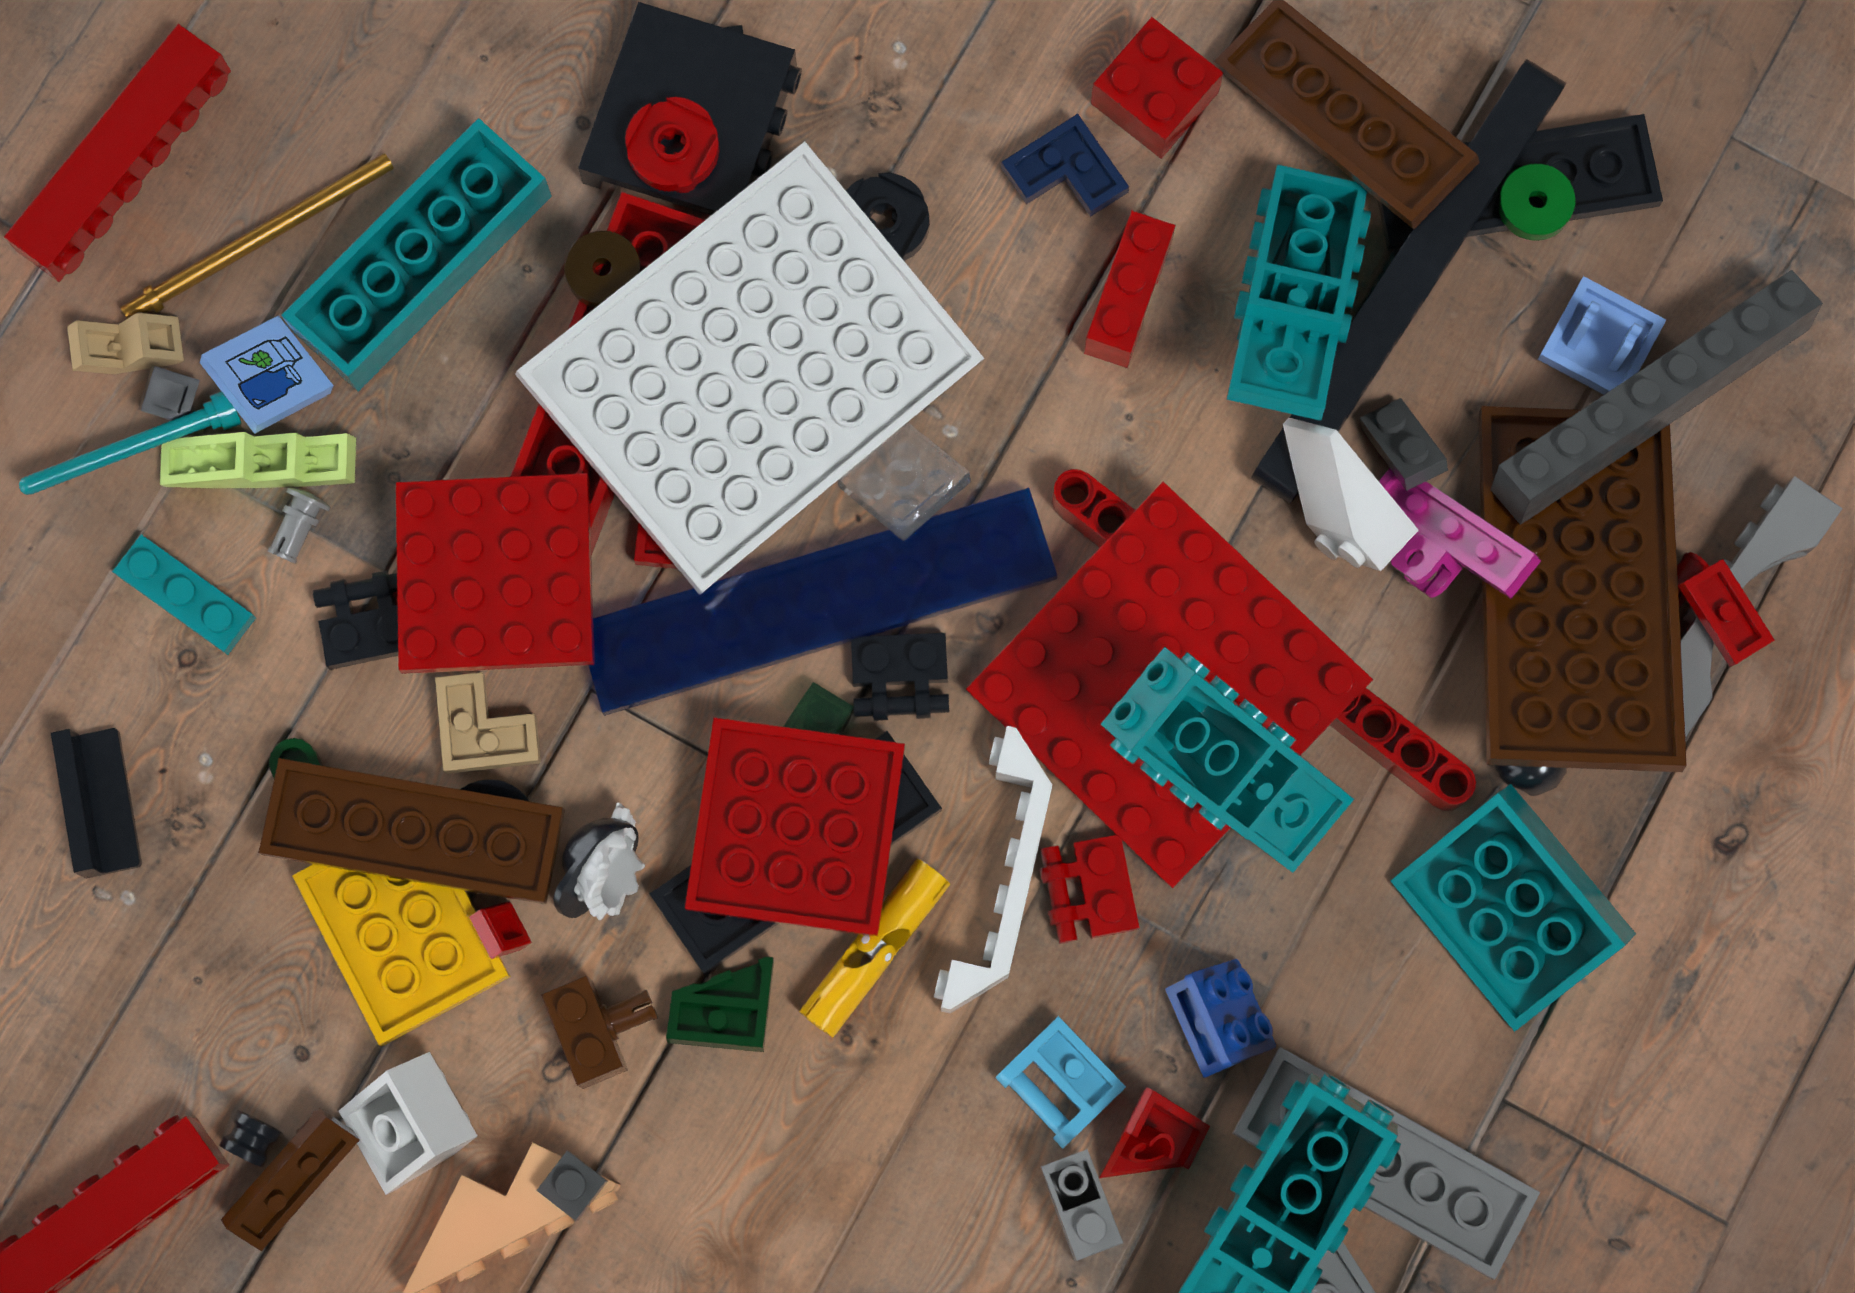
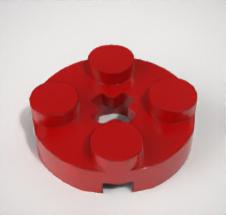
[625,97,720,193]

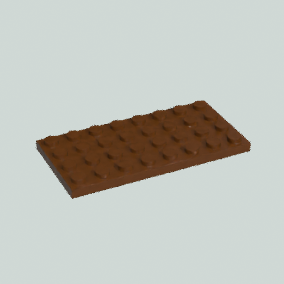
[1479,406,1687,772]

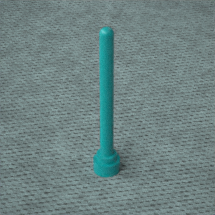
[19,391,242,495]

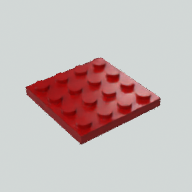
[396,473,594,674]
[685,717,905,937]

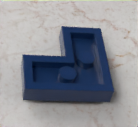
[1001,114,1129,217]

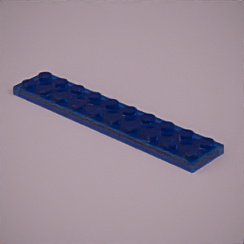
[588,488,1058,716]

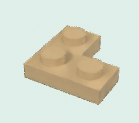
[435,672,541,774]

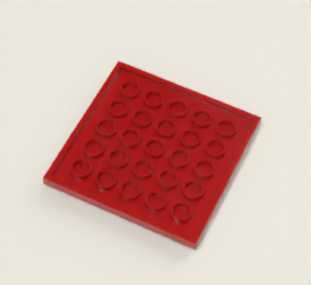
[966,481,1373,889]

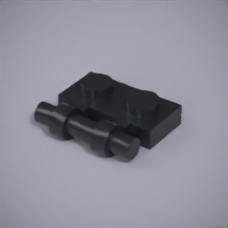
[313,570,398,670]
[851,633,949,721]

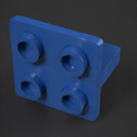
[1165,959,1276,1078]

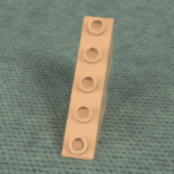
[403,1142,621,1293]

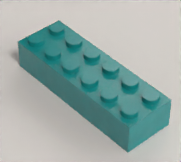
[281,118,552,392]

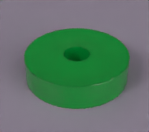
[1498,164,1575,241]

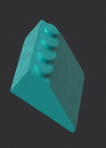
[1390,784,1636,1032]

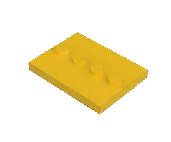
[292,864,511,1046]

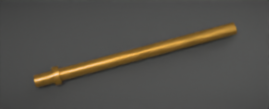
[120,153,394,319]

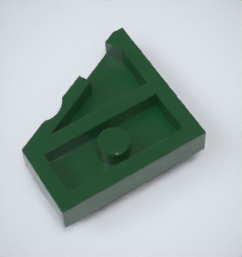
[666,957,774,1052]

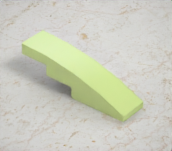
[160,432,356,488]

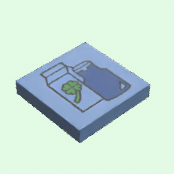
[199,315,334,434]

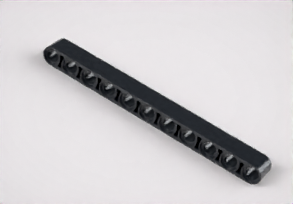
[1251,59,1566,504]

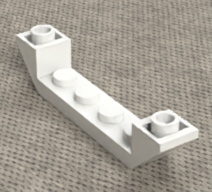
[934,726,1052,1014]

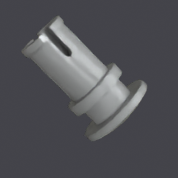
[267,488,331,564]

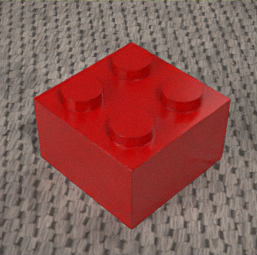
[1091,17,1223,159]

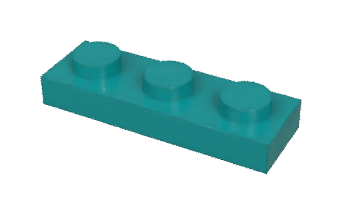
[112,534,256,655]

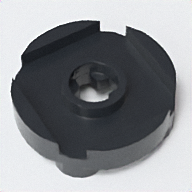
[846,172,930,262]

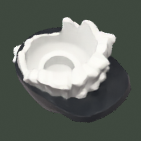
[553,803,645,920]

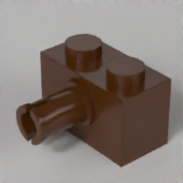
[541,976,658,1089]

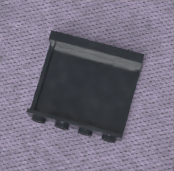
[578,2,802,215]

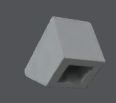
[1041,1149,1123,1261]

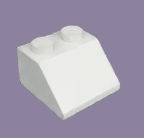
[339,1052,478,1195]

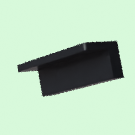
[51,728,142,879]

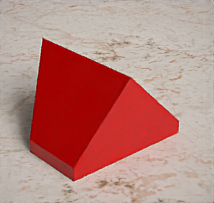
[1099,1087,1210,1178]

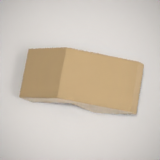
[67,313,184,374]

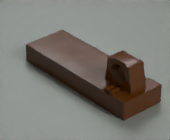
[221,1108,360,1251]

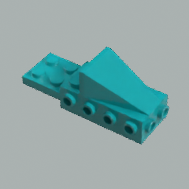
[1226,165,1371,421]
[1101,647,1354,873]
[1178,1073,1401,1293]

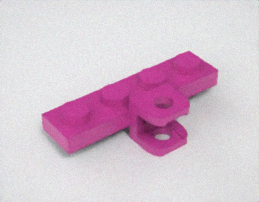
[1379,468,1541,599]

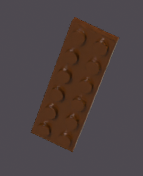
[1214,0,1480,229]
[258,758,565,904]

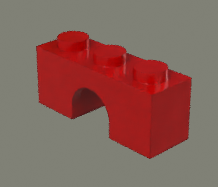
[1084,210,1176,368]

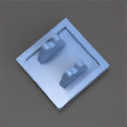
[1537,276,1666,395]

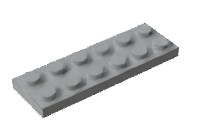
[1232,1047,1540,1280]

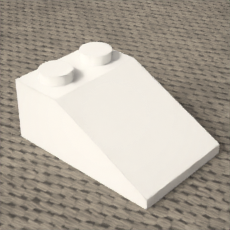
[1283,418,1418,571]

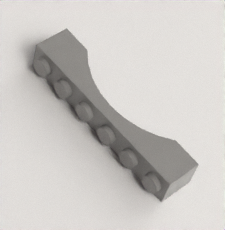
[1680,476,1843,737]

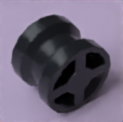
[219,1110,281,1167]

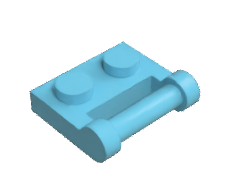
[995,1016,1126,1149]

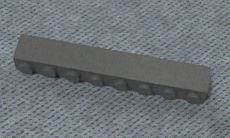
[1490,270,1823,525]

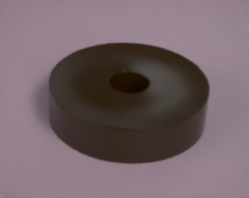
[564,231,642,308]

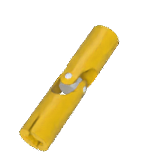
[799,858,950,1038]

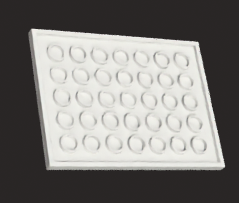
[515,141,984,595]

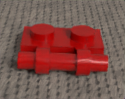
[1039,835,1140,944]

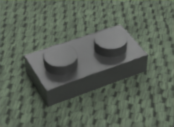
[1360,398,1448,491]

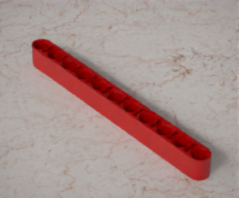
[1052,469,1476,811]

